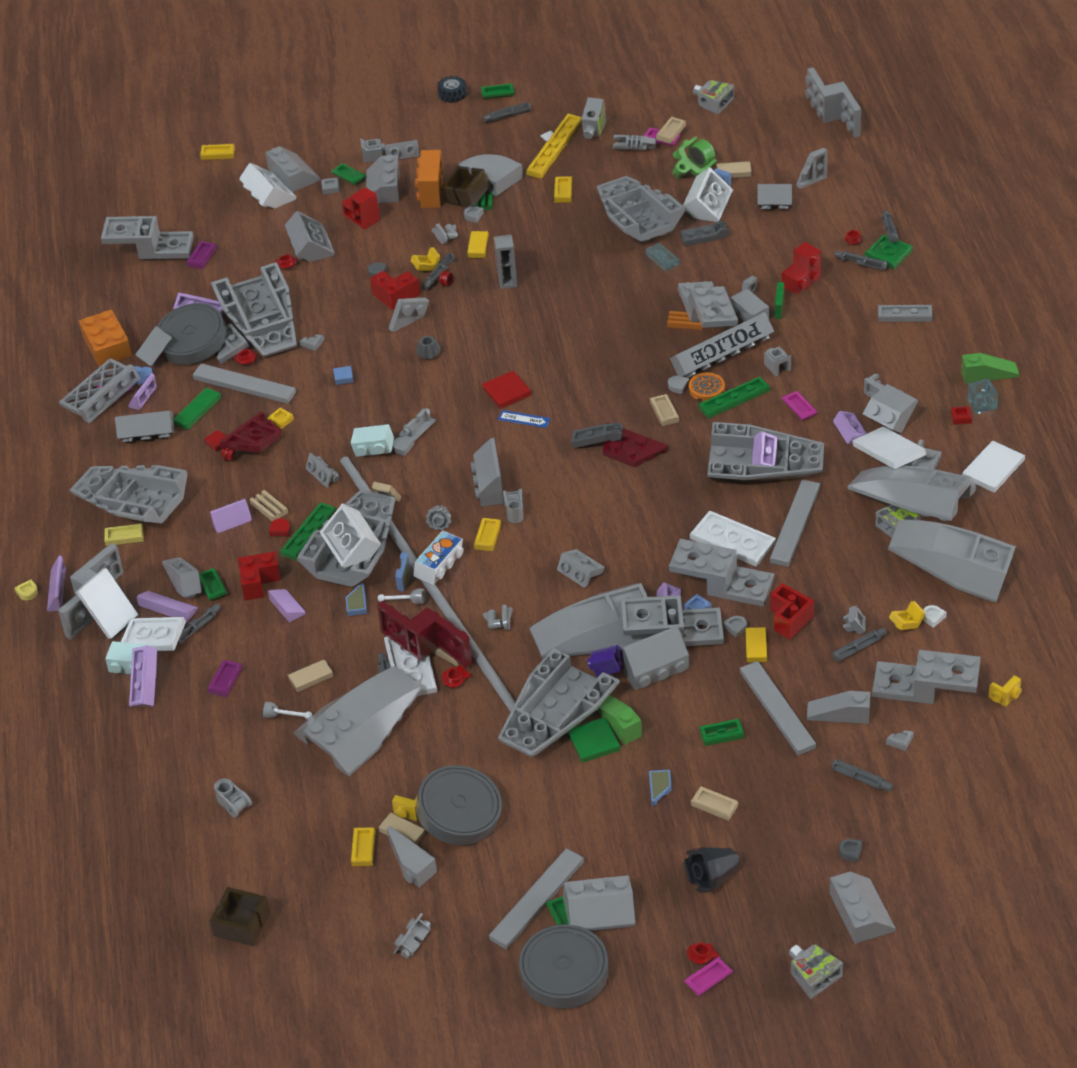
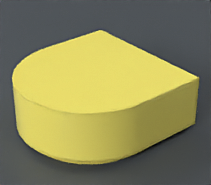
[15,579,38,600]

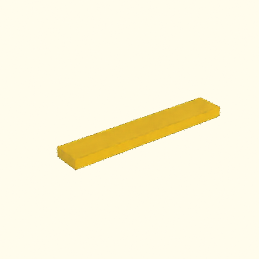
[526,114,582,179]

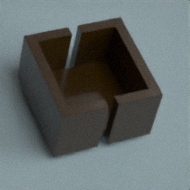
[441,166,491,207]
[210,887,270,946]

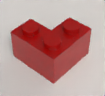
[341,187,380,230]
[781,242,821,294]
[370,270,420,310]
[238,551,281,601]
[770,583,814,640]

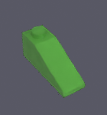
[961,353,1019,383]
[596,695,642,745]

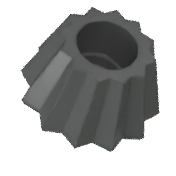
[416,336,441,359]

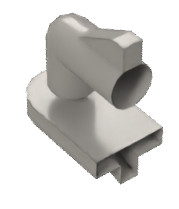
[431,224,458,244]
[483,605,513,631]

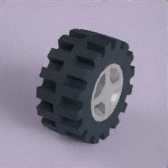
[437,76,467,103]

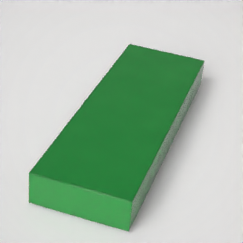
[173,387,221,430]

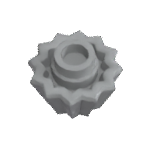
[425,505,451,531]

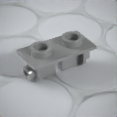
[385,140,420,159]
[399,408,436,441]
[306,453,339,488]
[393,913,431,958]

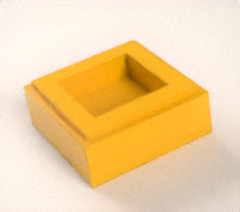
[268,407,294,429]

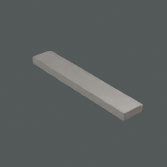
[193,364,296,404]
[770,480,820,567]
[740,661,816,755]
[489,848,584,950]

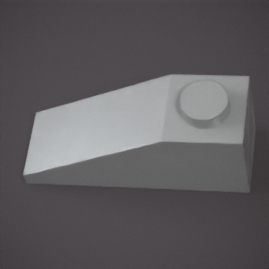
[162,557,201,598]
[807,691,870,724]
[387,826,437,887]

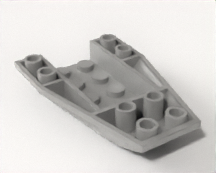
[707,422,824,481]
[848,466,976,521]
[888,520,1016,603]
[530,583,655,658]
[498,648,620,757]

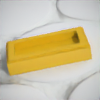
[200,144,235,160]
[554,177,572,203]
[467,231,489,258]
[474,518,501,551]
[746,627,767,662]
[351,828,376,866]

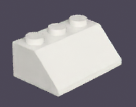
[240,163,297,209]
[683,167,733,222]
[320,503,381,568]

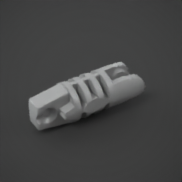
[613,135,656,151]

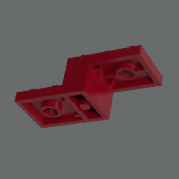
[377,601,472,668]

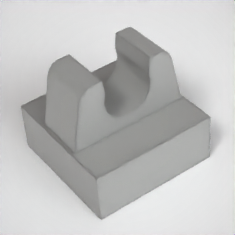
[843,606,866,635]

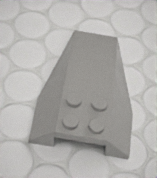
[597,176,685,242]
[211,262,297,357]
[70,465,188,523]
[297,490,396,587]
[294,666,423,777]

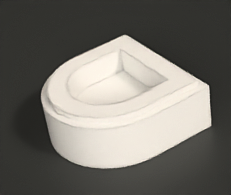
[923,605,947,628]

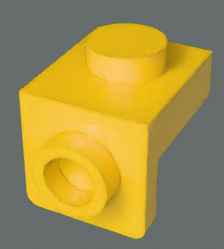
[410,248,440,271]
[889,601,925,630]
[989,675,1022,707]
[392,795,418,821]

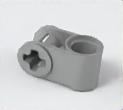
[503,488,524,523]
[214,778,252,818]

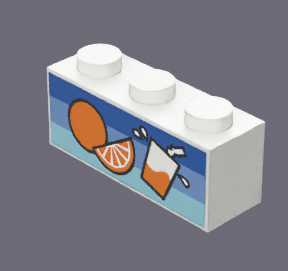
[413,531,464,585]

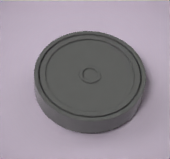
[157,303,227,365]
[416,765,502,845]
[519,924,609,1008]

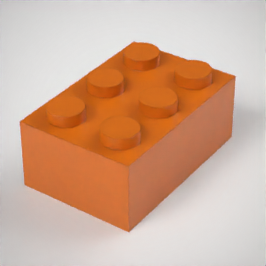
[415,150,444,208]
[79,309,132,367]

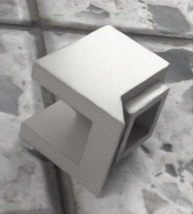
[360,138,385,163]
[764,346,791,376]

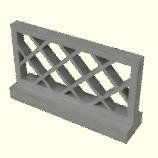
[59,358,140,423]

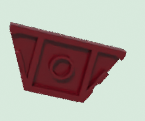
[220,411,281,453]
[603,422,669,468]

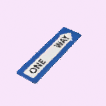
[498,410,550,428]

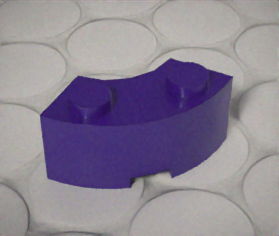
[587,645,624,677]

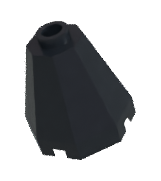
[683,847,739,892]

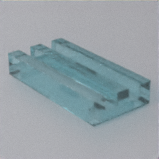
[645,243,680,271]

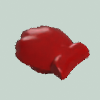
[274,254,297,270]
[233,349,257,365]
[441,664,471,688]
[686,943,719,965]

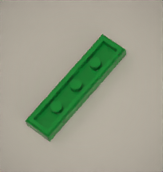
[698,376,770,419]
[280,502,337,561]

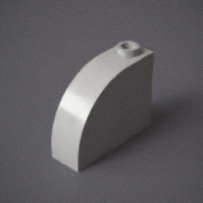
[458,154,523,196]
[494,235,517,289]

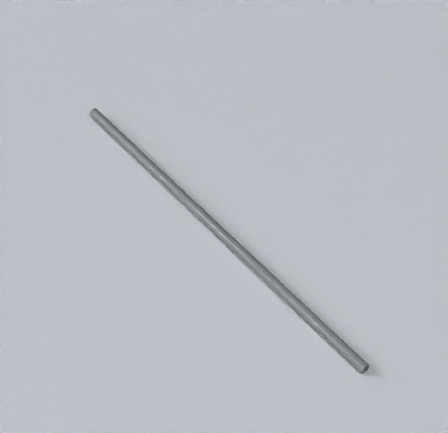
[340,457,516,712]

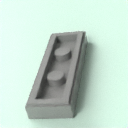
[878,305,933,322]

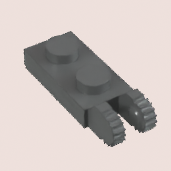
[680,221,730,246]
[571,422,623,448]

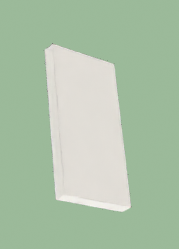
[852,427,926,469]
[690,511,776,567]
[384,637,437,696]

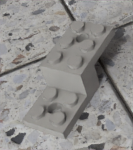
[805,68,861,138]
[101,216,194,259]
[677,281,738,328]
[669,539,775,607]
[58,543,124,640]
[621,595,724,646]
[872,650,981,704]

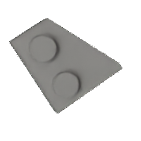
[796,148,827,189]
[389,298,429,332]
[217,323,249,364]

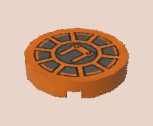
[689,372,725,401]

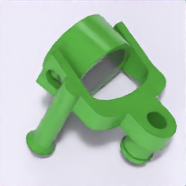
[672,136,717,178]

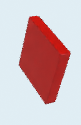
[482,371,531,409]

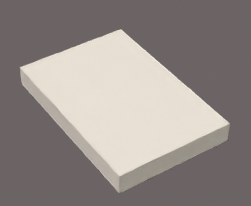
[962,441,1025,493]
[76,568,138,639]
[121,617,186,651]

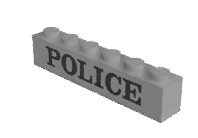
[670,312,774,378]

